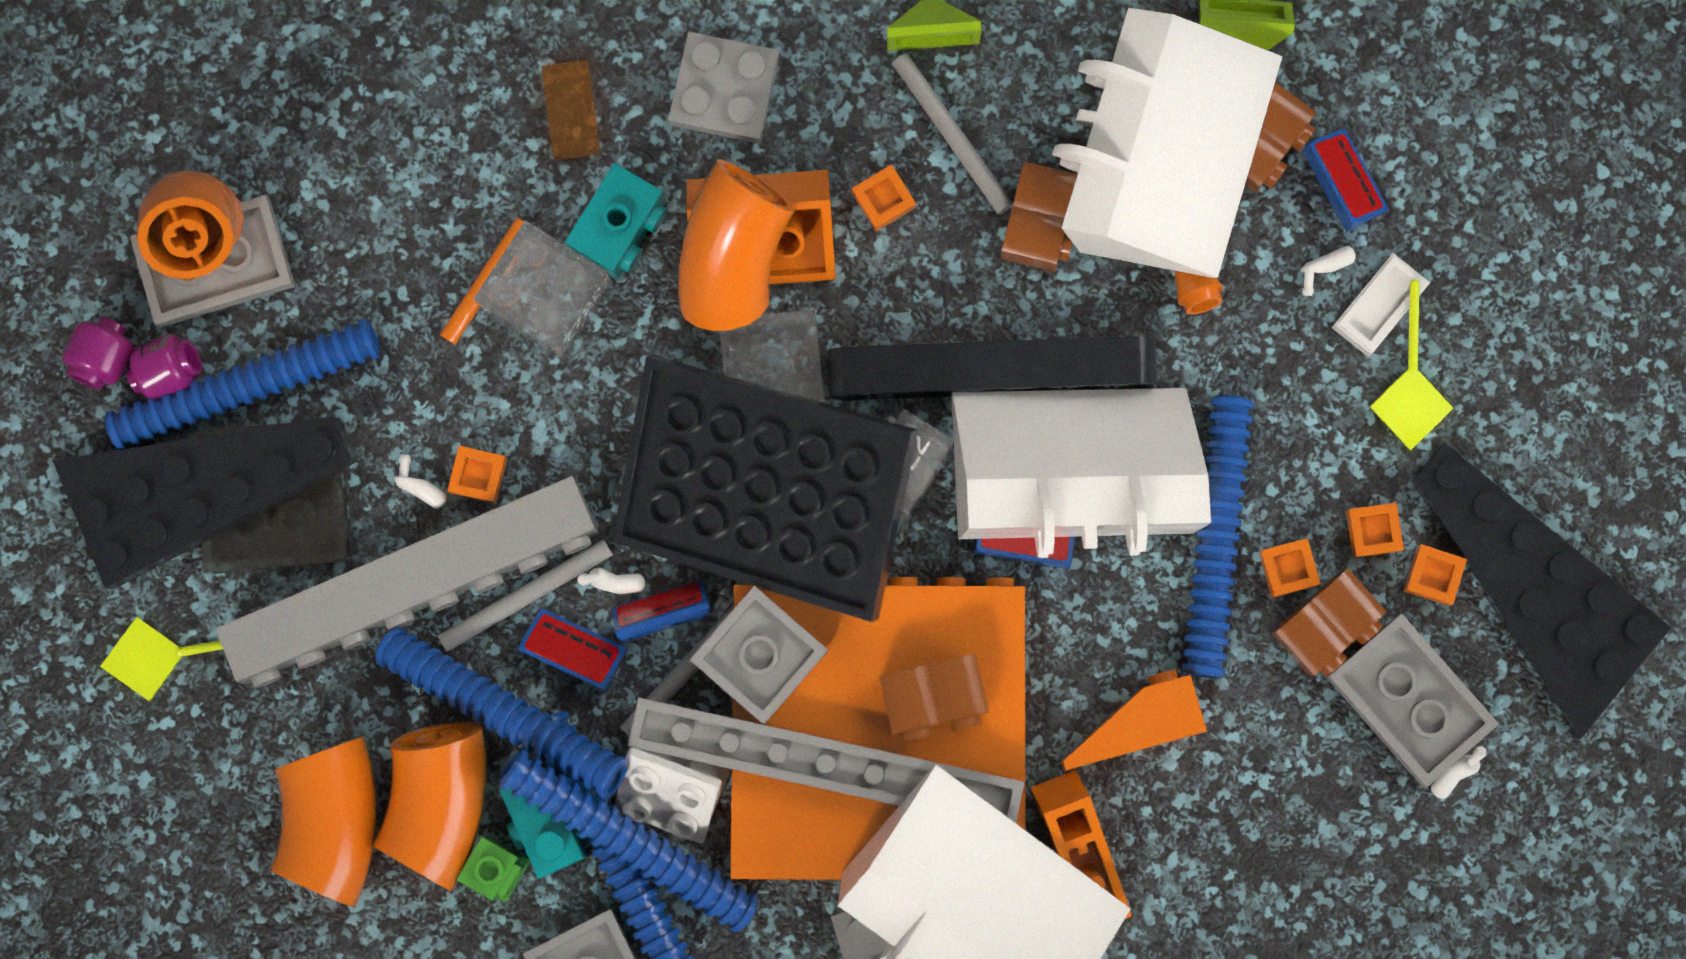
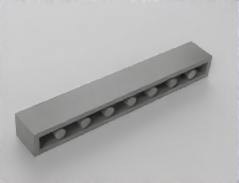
[215,476,600,688]

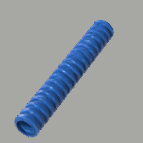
[104,318,381,450]
[1182,395,1254,678]
[376,627,627,798]
[544,711,694,959]
[499,749,758,933]

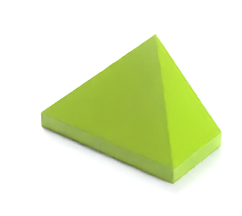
[887,0,982,51]
[1198,0,1295,51]

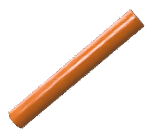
[439,217,532,345]

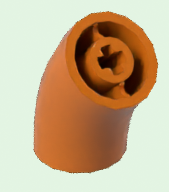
[678,159,795,331]
[136,169,244,279]
[372,722,486,892]
[269,737,377,908]

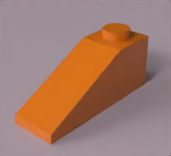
[1060,669,1207,771]
[1030,770,1132,919]

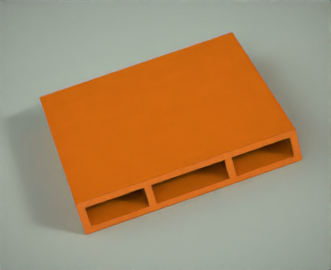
[730,577,1025,880]

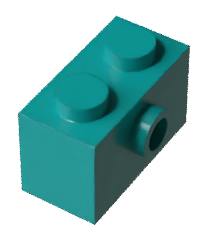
[564,163,668,281]
[499,788,589,879]

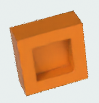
[851,164,916,232]
[447,445,508,504]
[1345,503,1404,558]
[1258,538,1321,598]
[1403,544,1467,606]

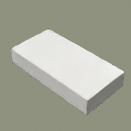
[1331,253,1430,357]

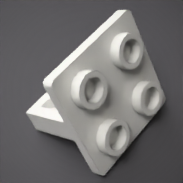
[615,747,731,843]

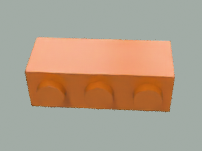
[686,170,836,285]

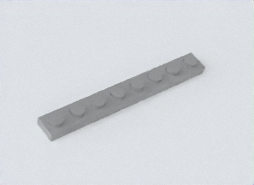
[628,697,1024,823]

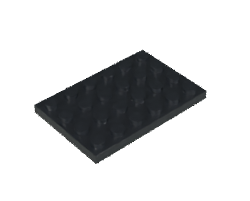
[612,355,919,622]

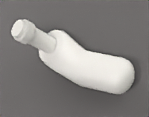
[1300,246,1356,296]
[394,455,447,509]
[578,568,645,594]
[1431,746,1486,799]

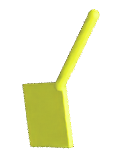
[1369,279,1453,450]
[100,617,223,701]

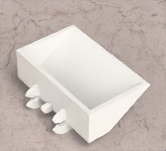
[1052,8,1282,278]
[952,388,1211,558]
[838,765,1130,959]

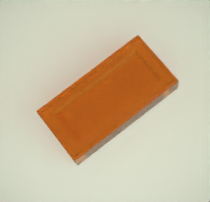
[542,60,601,160]

